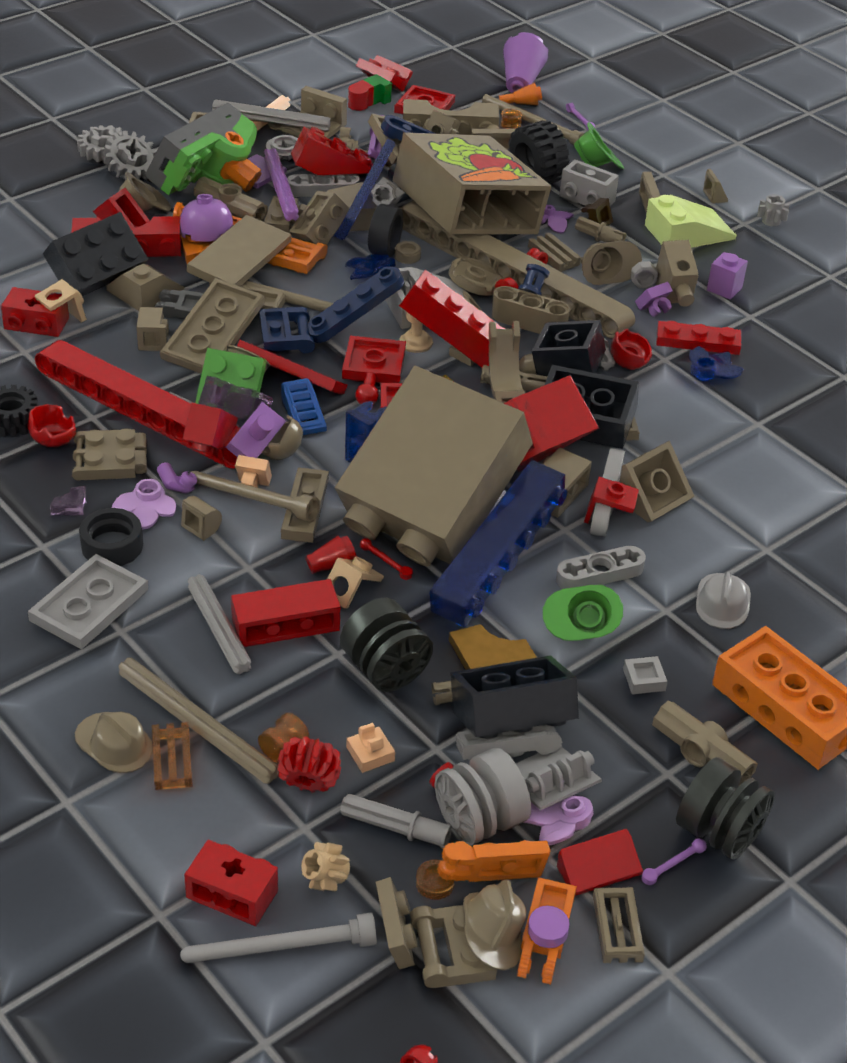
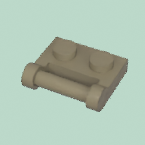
[410,905,497,988]

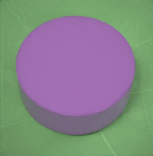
[528,906,570,948]

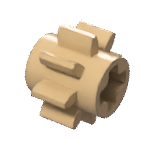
[301,842,350,891]

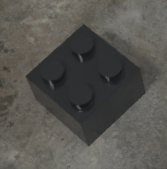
[532,320,606,377]

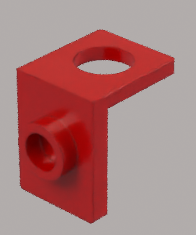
[584,476,639,524]

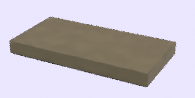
[187,215,292,286]
[160,278,265,374]

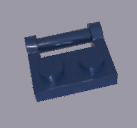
[259,307,315,354]

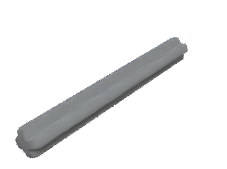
[212,99,331,132]

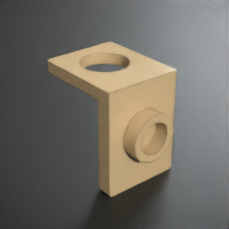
[35,279,87,323]
[327,557,384,608]

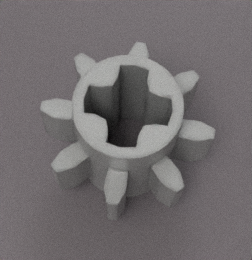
[757,194,790,226]

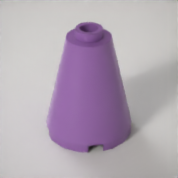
[503,32,548,93]

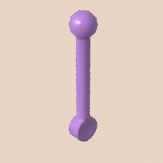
[566,103,595,131]
[642,838,707,885]

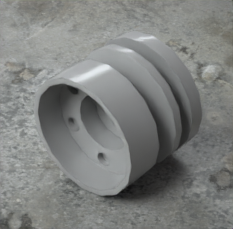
[434,748,531,846]

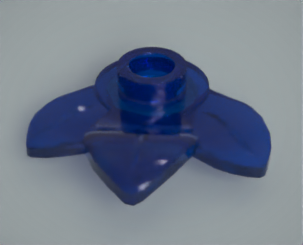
[345,254,396,280]
[689,346,744,381]

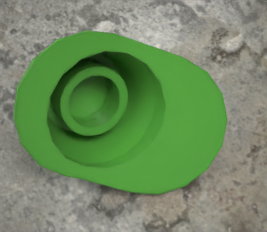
[574,122,624,170]
[543,585,623,641]

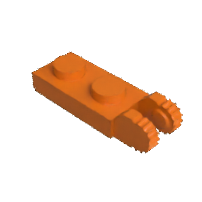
[437,840,551,882]
[517,877,577,985]

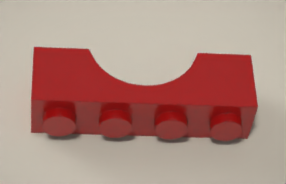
[71,216,181,257]

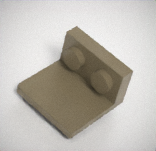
[281,86,347,138]

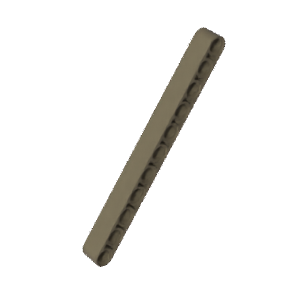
[400,200,635,339]

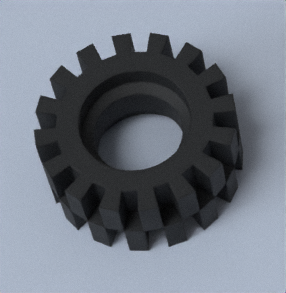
[0,385,38,437]

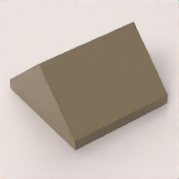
[620,441,695,522]

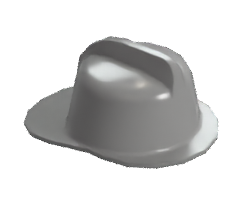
[696,571,751,629]

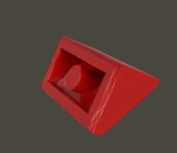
[556,829,643,896]

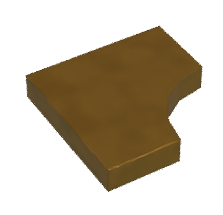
[449,624,537,670]

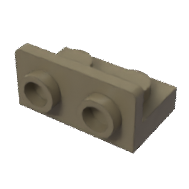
[289,191,350,244]

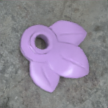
[111,479,176,530]
[523,796,593,845]

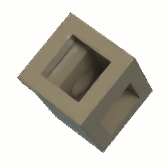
[136,307,169,351]

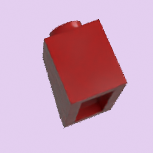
[93,188,150,228]
[183,402,238,453]

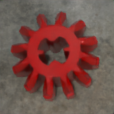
[277,736,341,793]

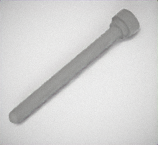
[180,912,377,963]

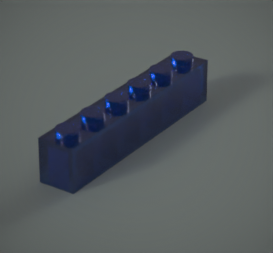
[429,460,567,628]

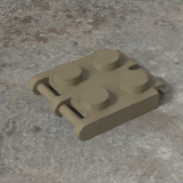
[72,429,147,480]

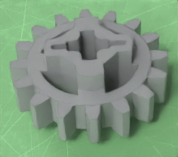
[77,125,130,162]
[103,131,157,180]

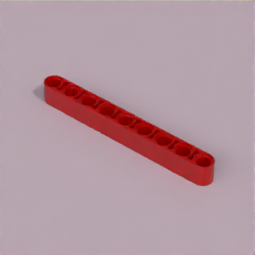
[35,340,241,469]

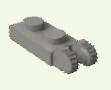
[456,725,563,760]

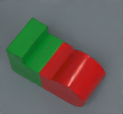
[348,74,392,111]

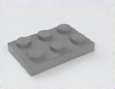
[28,554,148,650]

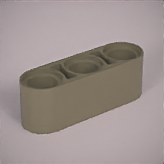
[492,286,570,334]

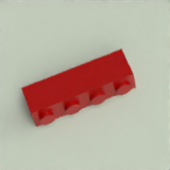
[399,269,506,368]

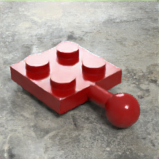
[342,336,406,407]

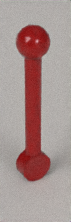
[359,538,413,580]

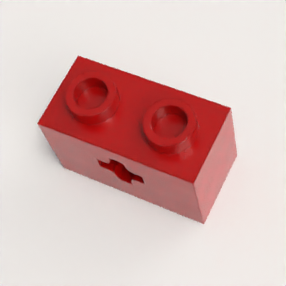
[1,287,69,337]
[184,839,278,927]

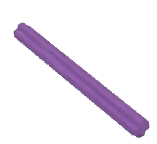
[264,148,299,221]

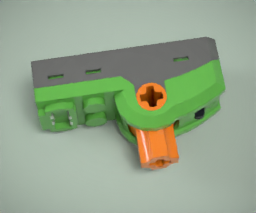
[145,103,262,195]

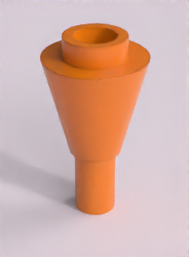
[499,82,542,106]

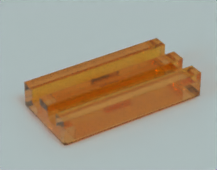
[152,722,193,790]

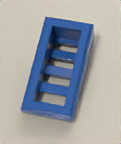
[281,378,327,435]

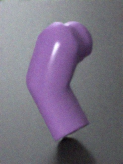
[157,462,197,494]

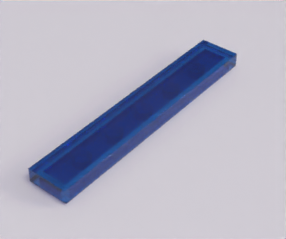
[335,138,395,240]

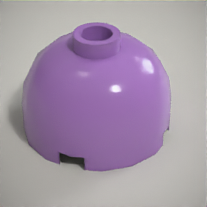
[180,194,233,242]

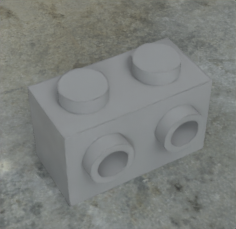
[560,160,619,206]

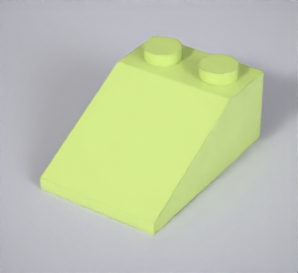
[645,195,737,248]

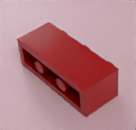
[231,579,341,647]

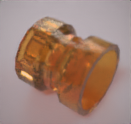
[258,712,309,763]

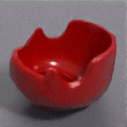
[610,329,652,370]
[28,404,76,448]

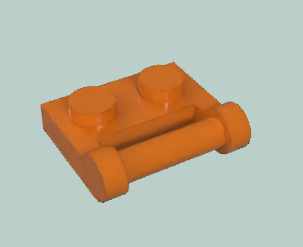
[268,237,328,274]

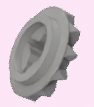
[266,135,298,161]

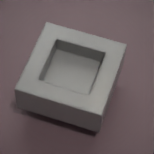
[623,656,667,694]

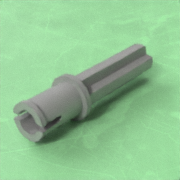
[340,794,452,848]

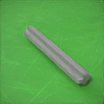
[188,574,251,675]

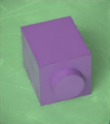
[707,252,748,300]

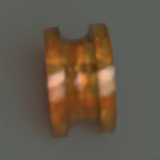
[500,108,522,129]

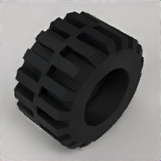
[508,120,570,184]

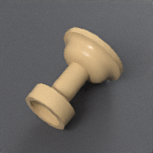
[399,312,433,353]

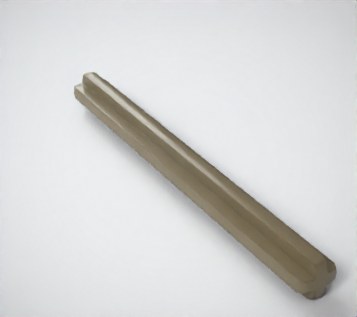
[119,657,279,784]

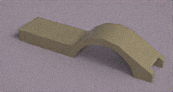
[489,321,525,403]

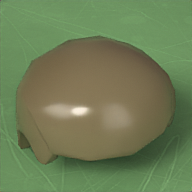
[262,415,303,460]

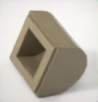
[181,496,222,541]

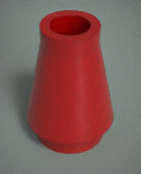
[305,535,357,574]

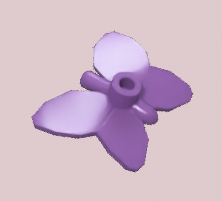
[541,205,574,234]

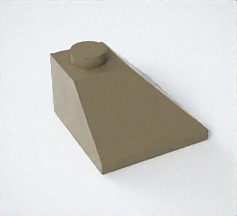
[106,264,184,311]

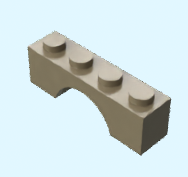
[403,99,499,135]

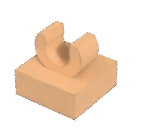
[235,455,272,488]
[346,723,395,773]

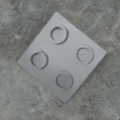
[515,747,602,811]

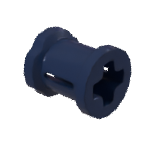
[518,264,550,296]

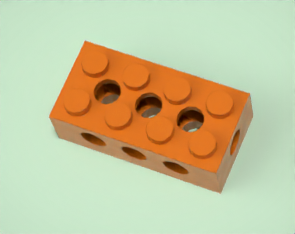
[712,626,847,770]

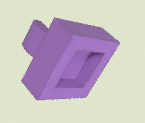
[635,282,673,317]

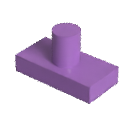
[225,402,286,458]

